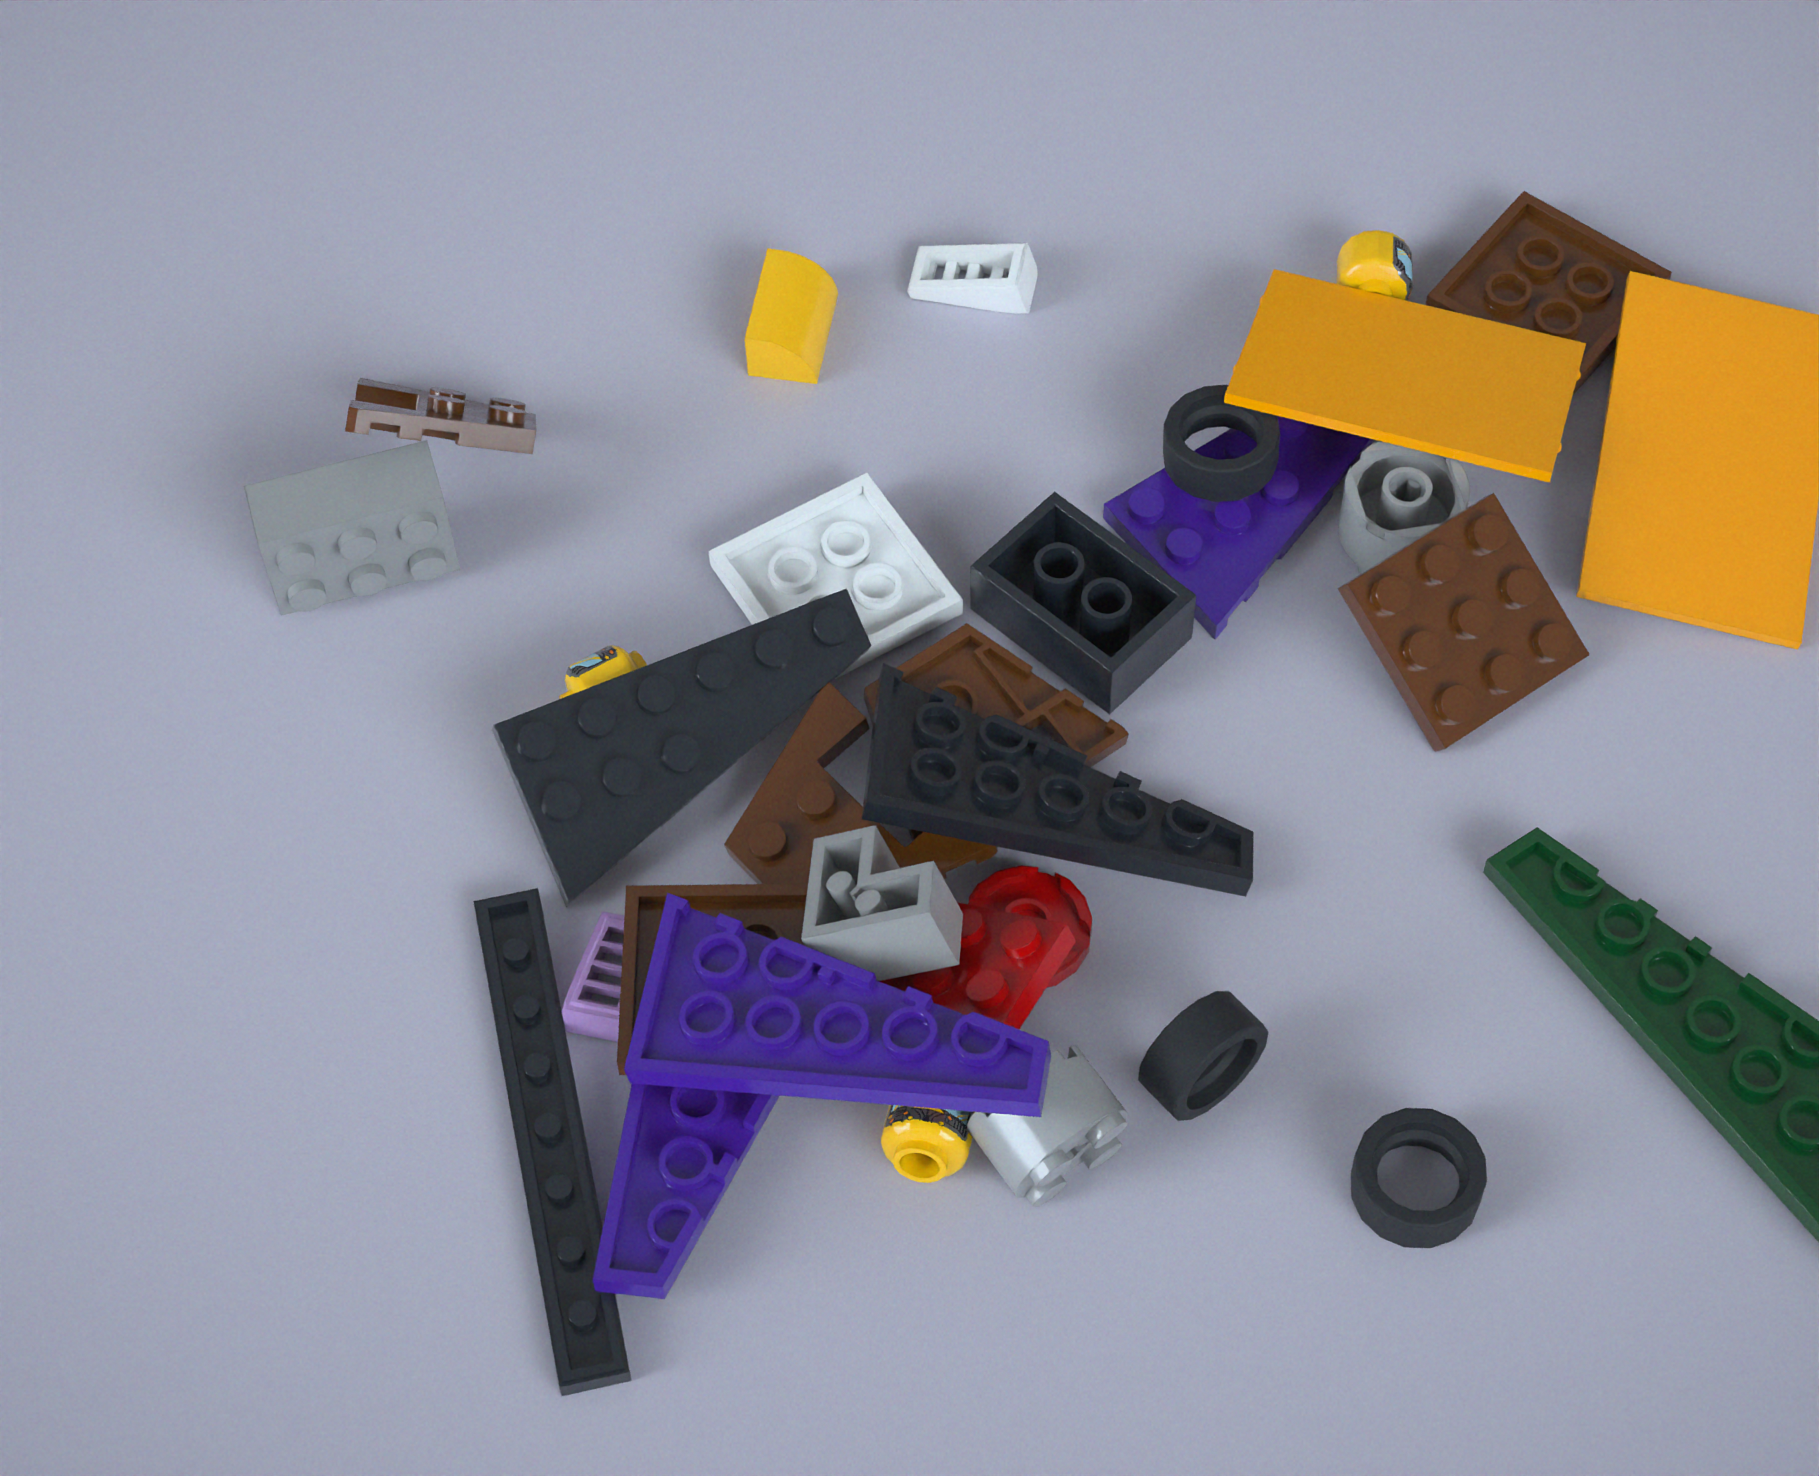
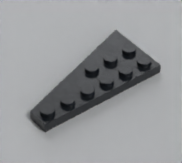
[492,588,871,908]
[862,663,1254,897]

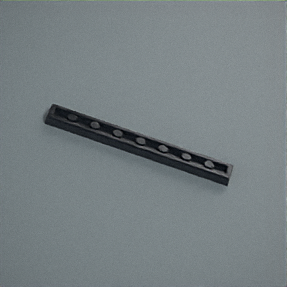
[473,888,632,1396]

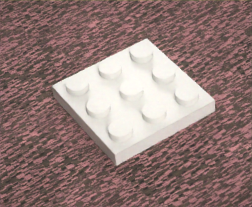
[709,473,963,679]

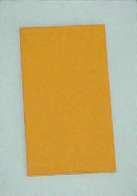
[1576,271,1819,650]

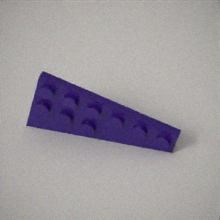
[1103,416,1374,640]
[624,893,1051,1117]
[593,1083,779,1299]

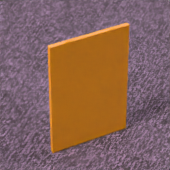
[1224,269,1586,483]

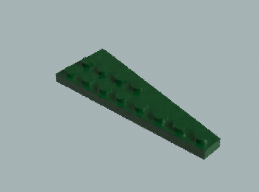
[1483,827,1819,1242]

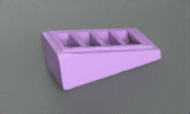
[561,911,624,1042]

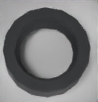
[1163,385,1280,502]
[1138,991,1269,1121]
[1350,1108,1487,1248]

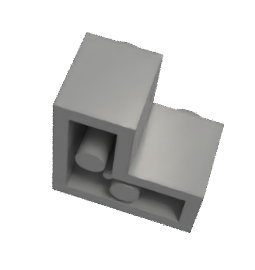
[801,825,963,981]

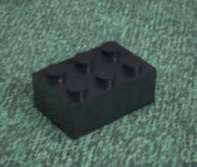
[970,491,1196,715]

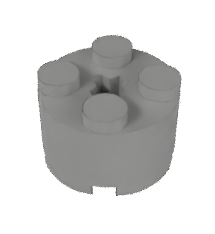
[1338,441,1470,574]
[967,1046,1128,1207]

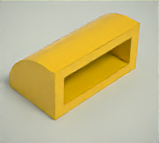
[744,248,838,384]

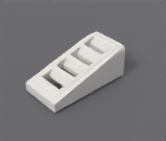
[907,243,1038,314]

